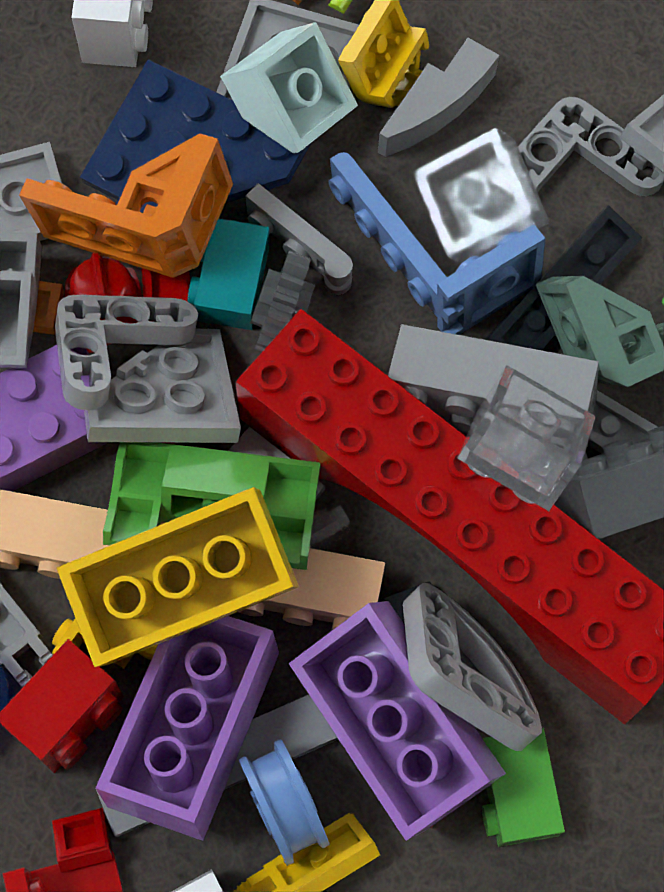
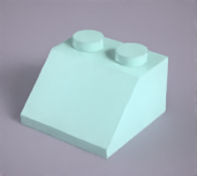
[220,22,358,153]

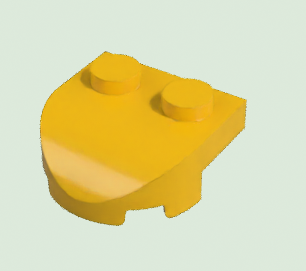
[338,0,429,108]

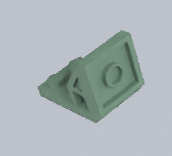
[536,276,664,387]

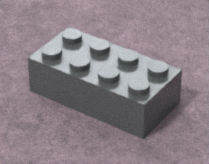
[544,426,664,539]

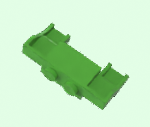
[103,442,320,570]

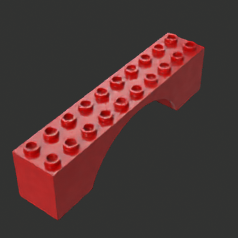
[236,309,664,725]

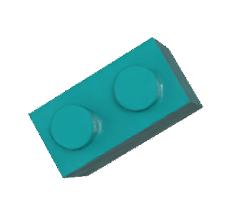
[188,219,270,330]

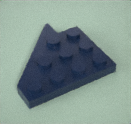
[80,60,311,213]

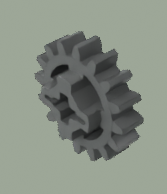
[250,251,315,352]

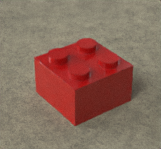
[0,639,124,774]

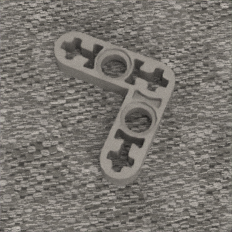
[494,97,664,207]
[55,295,198,411]

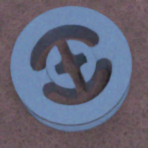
[238,739,330,866]

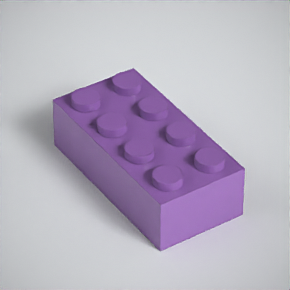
[0,345,109,491]
[289,601,506,841]
[95,616,279,841]

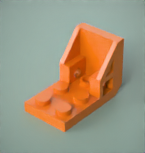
[19,134,233,278]

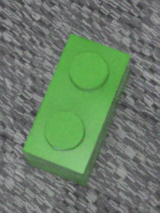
[482,728,565,847]

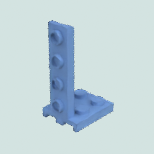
[329,152,545,335]

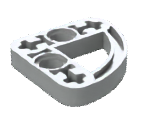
[403,583,542,751]

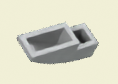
[378,38,499,157]
[0,232,42,368]

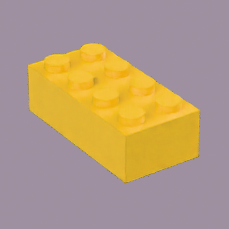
[56,487,299,667]

